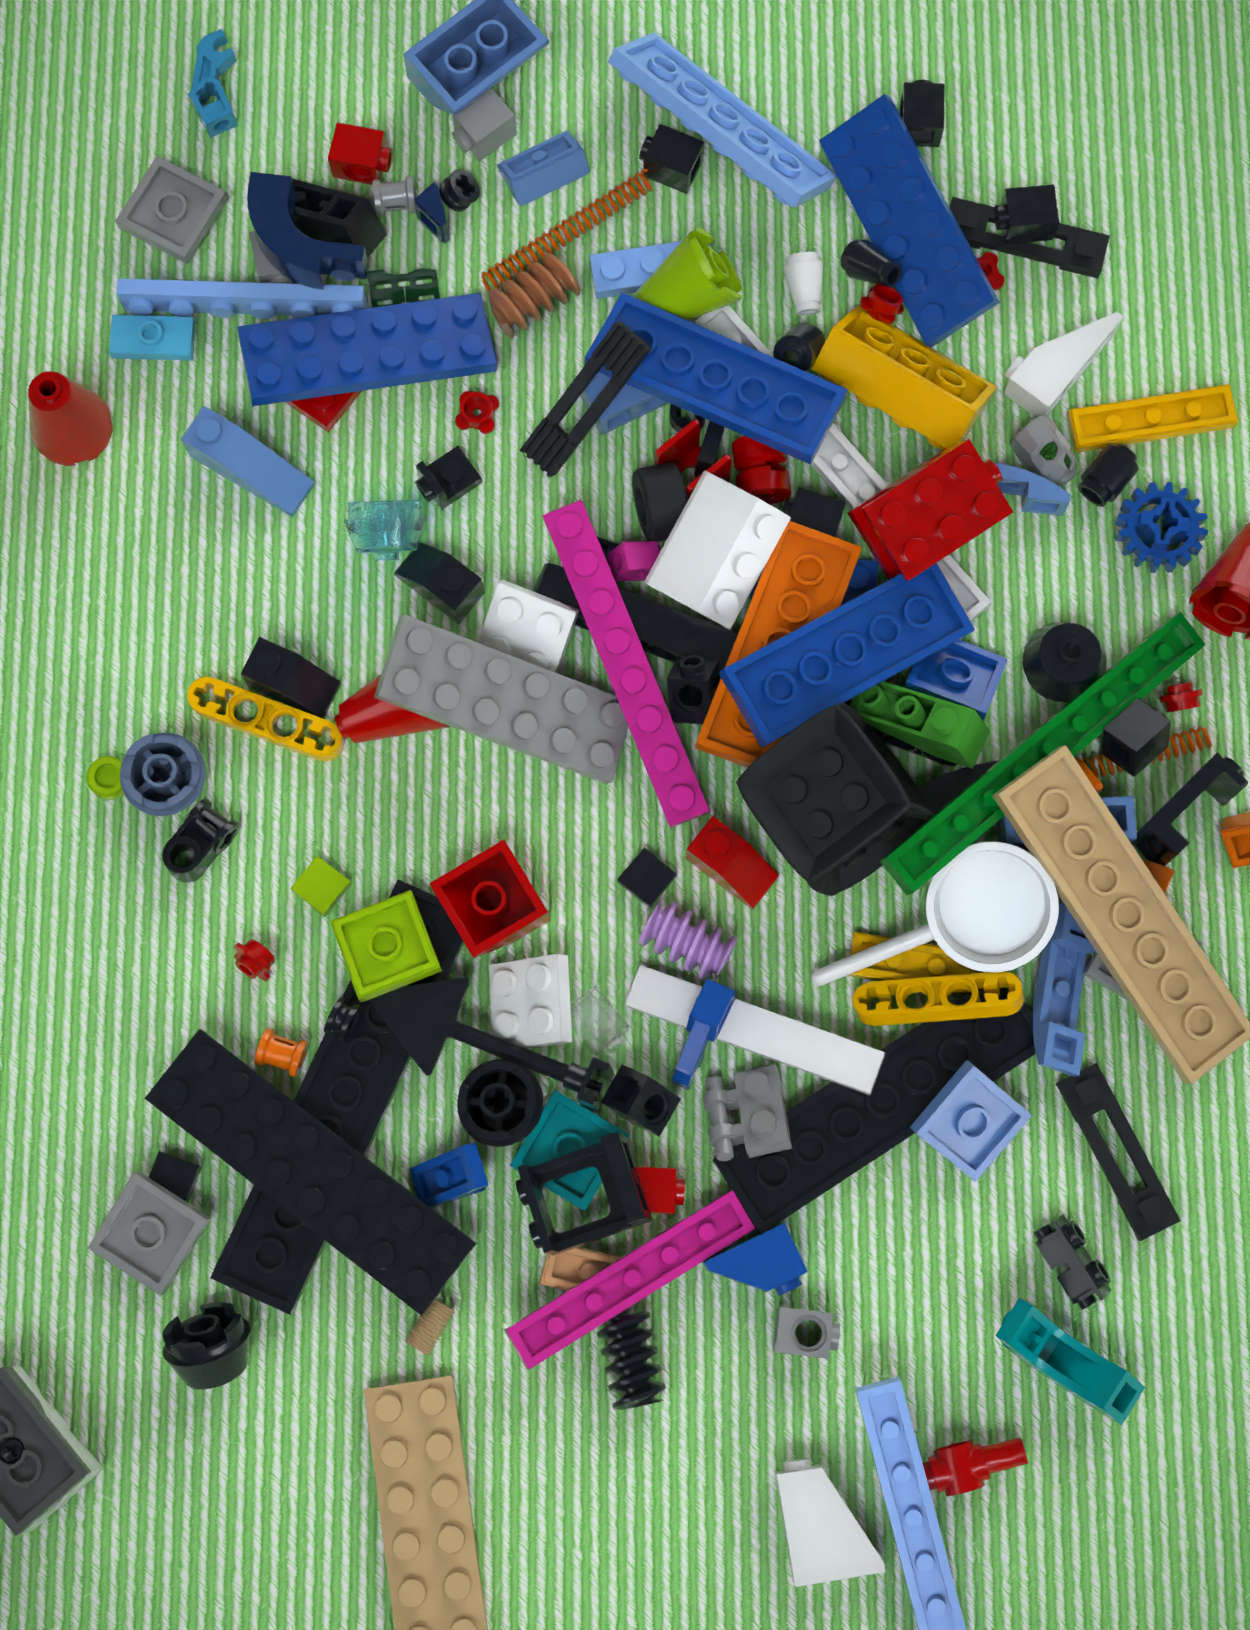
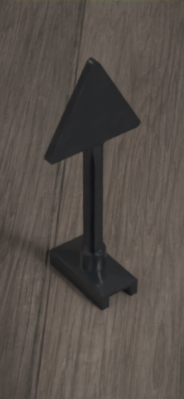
[368,978,615,1114]

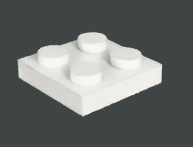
[478,579,580,673]
[489,954,572,1049]

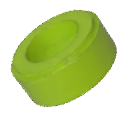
[86,756,124,800]

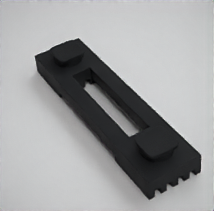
[950,197,1110,279]
[520,321,652,477]
[1056,1063,1181,1241]

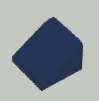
[414,182,450,244]

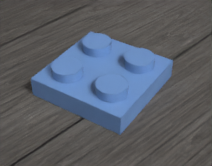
[910,1060,1032,1182]

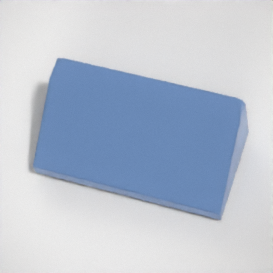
[497,131,590,206]

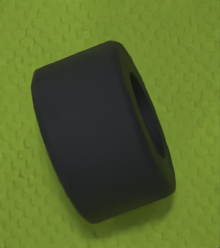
[632,462,688,542]

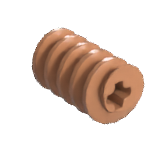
[488,254,580,339]

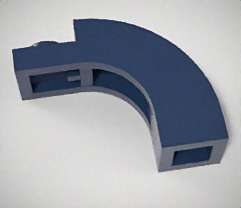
[247,172,368,290]

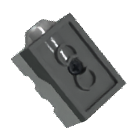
[0,1366,103,1536]

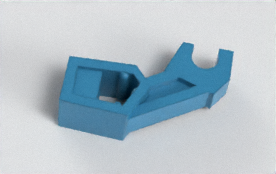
[188,29,238,138]

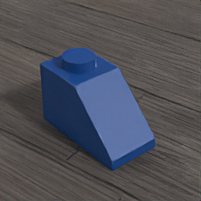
[703,1223,808,1296]

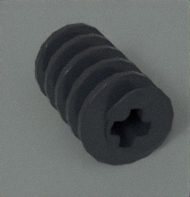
[597,1311,666,1410]

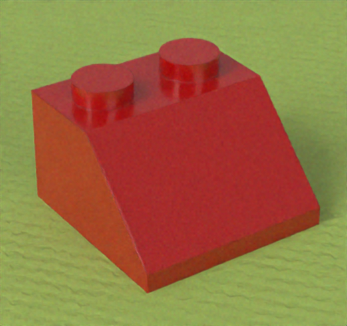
[429,840,551,958]

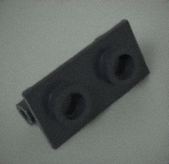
[1034,1214,1111,1310]

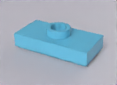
[109,315,196,361]

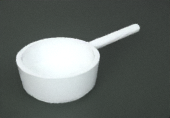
[811,842,1059,986]

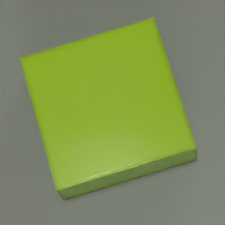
[290,855,352,917]

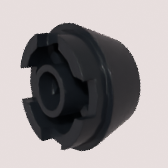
[1023,621,1107,703]
[457,1059,543,1147]
[162,1302,250,1389]

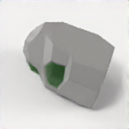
[1011,414,1077,486]

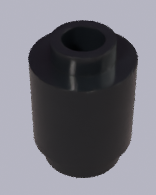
[773,323,825,371]
[1078,444,1139,507]

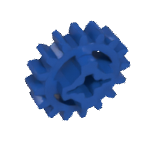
[1114,482,1208,573]

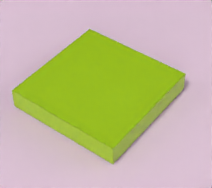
[330,890,442,1003]

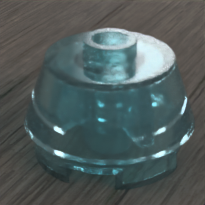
[343,500,427,561]

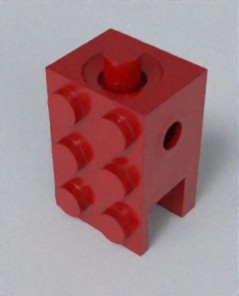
[847,439,1013,582]

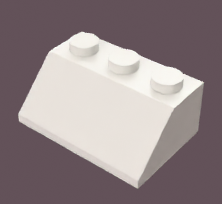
[644,470,791,629]

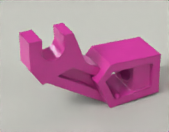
[607,541,662,581]

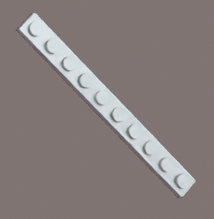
[693,305,992,622]

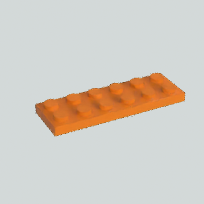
[695,521,862,768]

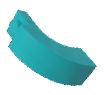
[995,1298,1145,1425]

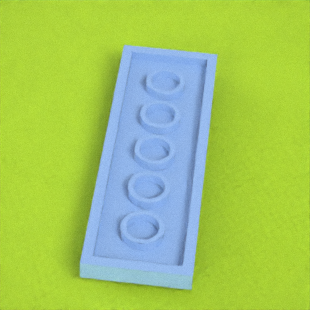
[608,32,837,208]

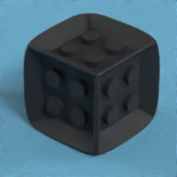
[736,703,934,896]

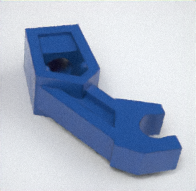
[672,978,736,1090]

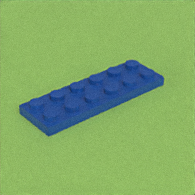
[819,94,1000,347]
[585,292,847,465]
[237,293,497,407]
[719,563,975,748]

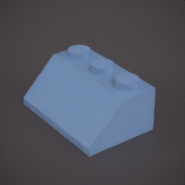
[403,0,549,115]

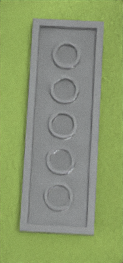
[374,614,628,784]

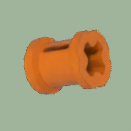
[254,1028,309,1078]

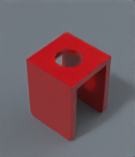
[654,419,732,500]

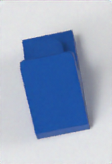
[409,1143,488,1208]

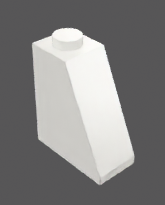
[774,1458,886,1587]

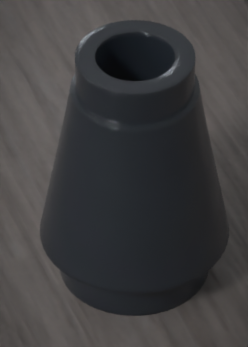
[841,240,902,288]

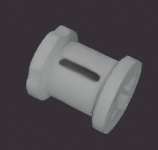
[372,176,416,216]

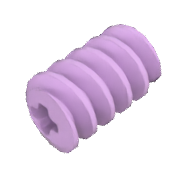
[639,901,738,981]

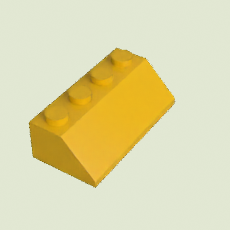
[812,305,997,450]

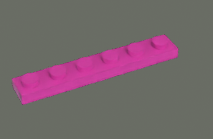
[504,1190,755,1370]

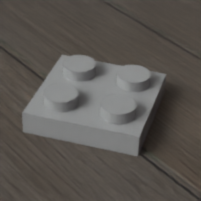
[115,156,229,264]
[88,1171,211,1296]

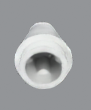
[783,252,824,315]

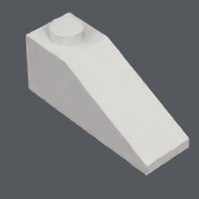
[1003,312,1124,418]

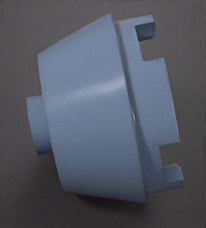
[120,733,206,816]

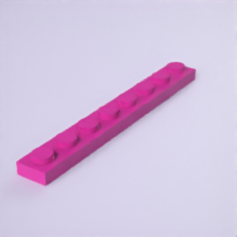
[542,499,710,829]

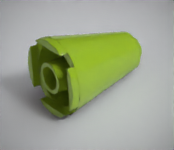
[632,228,743,320]

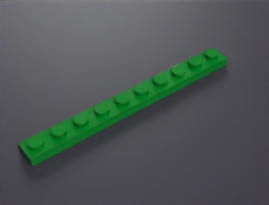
[880,612,1205,896]

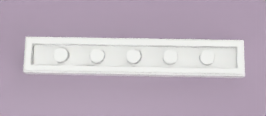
[625,965,885,1095]

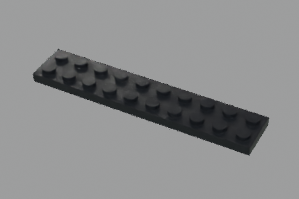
[210,879,464,1315]

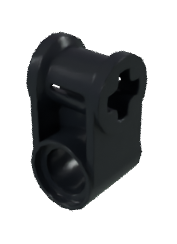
[162,799,240,883]

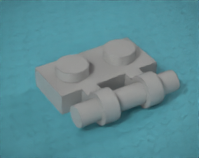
[703,1064,792,1161]

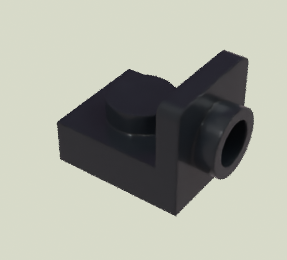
[415,446,482,510]

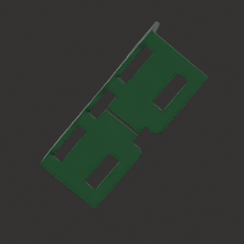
[367,268,440,308]

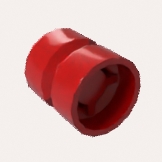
[732,436,792,505]

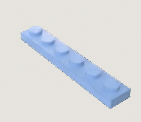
[117,279,368,319]
[855,1377,966,1630]

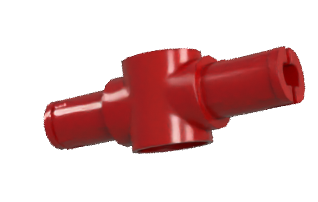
[923,1438,1028,1496]

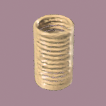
[405,1299,455,1355]

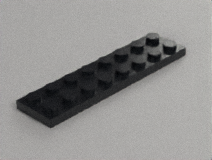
[712,987,1035,1234]
[144,1029,477,1316]

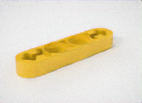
[187,677,344,762]
[852,971,1025,1026]

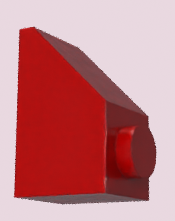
[685,816,779,910]

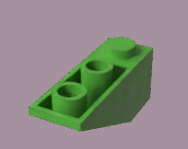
[849,681,990,769]

